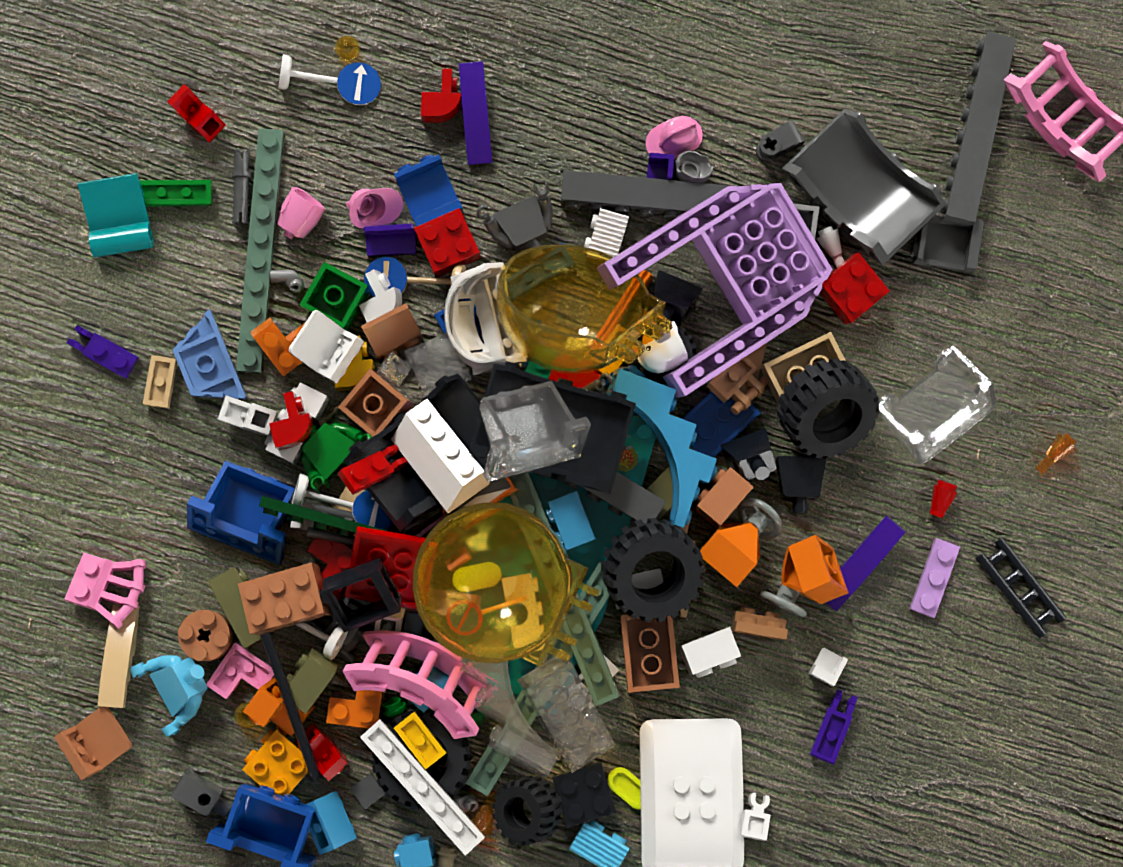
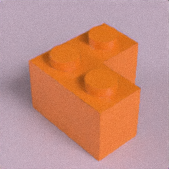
[250,318,305,376]
[243,677,316,736]
[326,690,385,729]

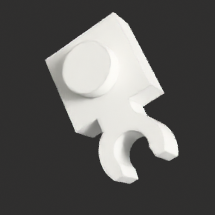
[740,793,771,841]

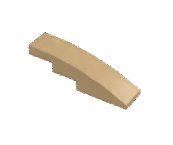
[97,604,140,708]

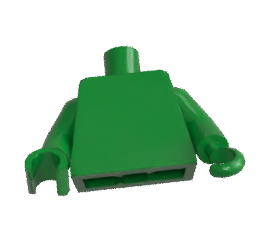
[301,422,372,494]

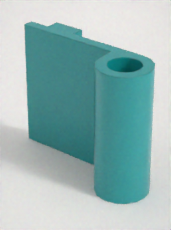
[77,173,154,258]

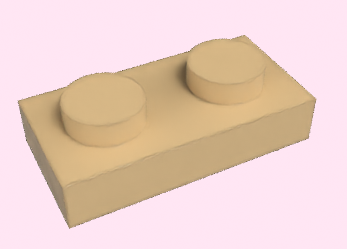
[143,355,177,409]

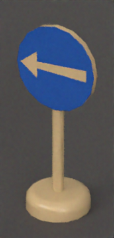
[364,257,467,297]

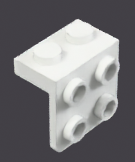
[289,310,364,384]

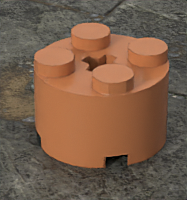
[178,610,234,661]

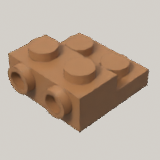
[731,607,788,640]

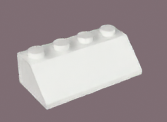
[391,399,490,514]

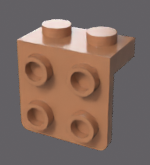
[54,706,132,780]

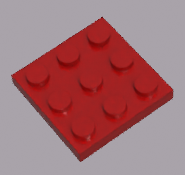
[344,526,434,610]

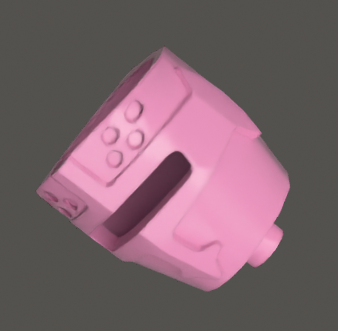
[278,187,325,239]

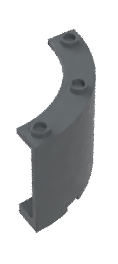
[782,109,946,265]

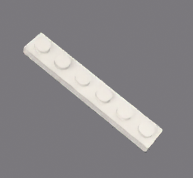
[360,719,485,856]

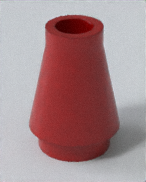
[929,479,957,518]

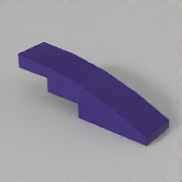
[459,61,492,165]
[826,515,906,611]

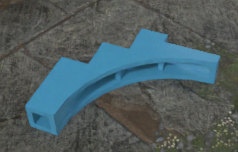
[606,369,717,528]

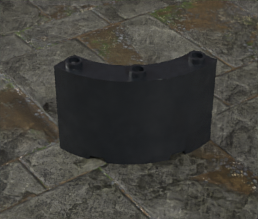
[468,361,636,494]
[343,373,495,532]

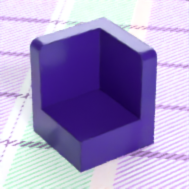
[647,153,674,180]

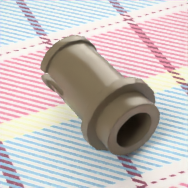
[437,846,457,867]

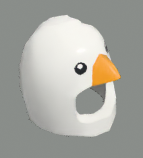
[637,321,688,374]

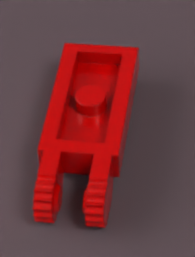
[338,444,408,495]

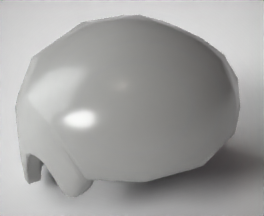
[674,150,714,183]

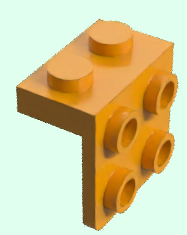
[242,729,308,796]

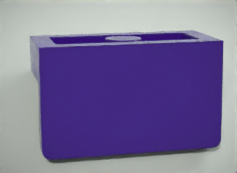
[364,224,417,258]

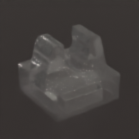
[376,352,412,389]

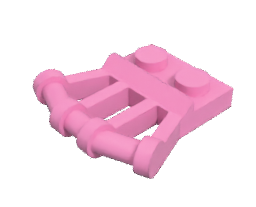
[64,553,146,629]

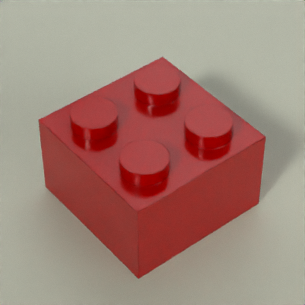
[414,208,481,278]
[820,252,890,325]

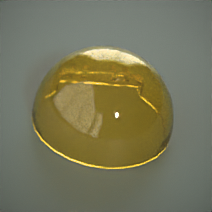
[497,244,673,374]
[413,502,600,667]

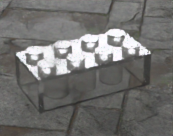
[518,653,616,773]

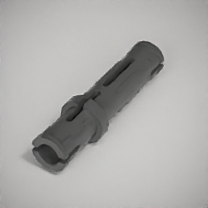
[232,149,251,225]

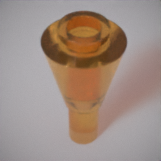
[1035,433,1077,474]
[472,790,498,839]

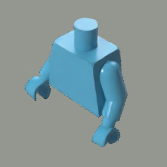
[130,655,207,737]

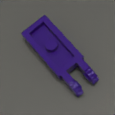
[66,325,139,379]
[809,689,857,765]

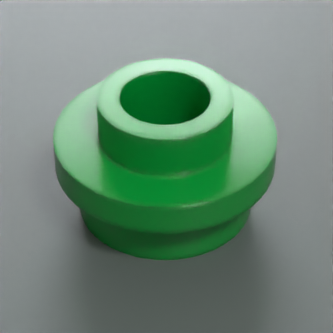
[381,697,407,719]

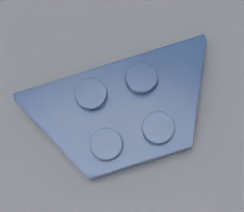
[173,310,247,400]

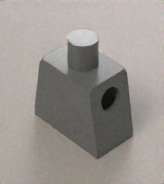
[171,767,232,817]

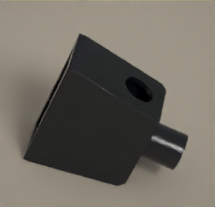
[647,270,703,327]
[721,428,777,481]
[775,456,826,514]

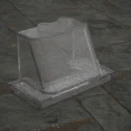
[479,381,591,482]

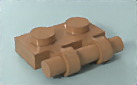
[707,357,769,415]

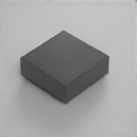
[350,773,386,809]

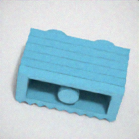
[569,820,629,867]

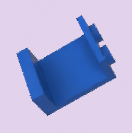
[394,154,464,227]

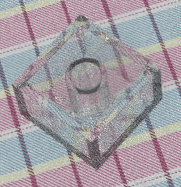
[404,333,471,398]

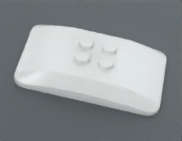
[639,718,744,867]

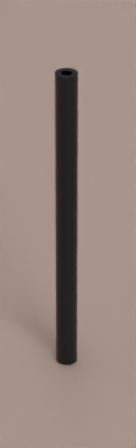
[260,631,321,780]

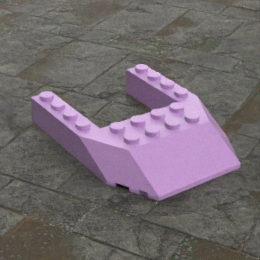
[597,183,832,398]

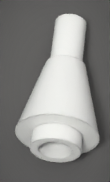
[815,226,844,268]

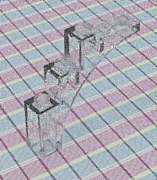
[460,606,560,777]

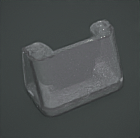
[878,345,996,464]

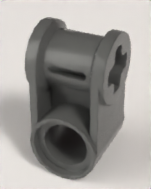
[756,120,805,162]

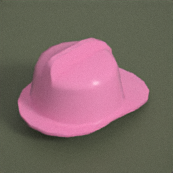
[646,116,703,160]
[346,188,403,228]

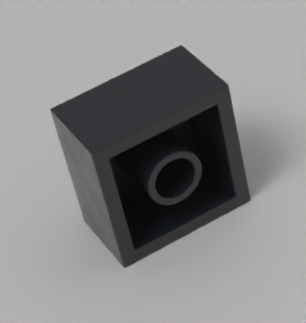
[552,761,616,828]

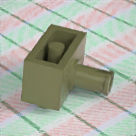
[280,648,338,714]

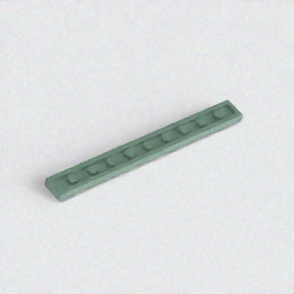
[236,129,284,374]
[500,464,620,707]
[466,562,610,796]

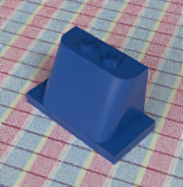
[187,460,295,565]
[206,784,316,867]

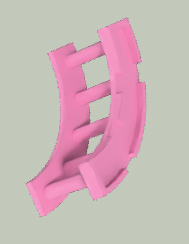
[1004,41,1123,182]
[343,630,494,739]

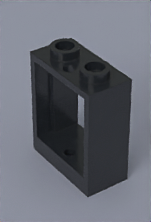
[320,558,402,633]

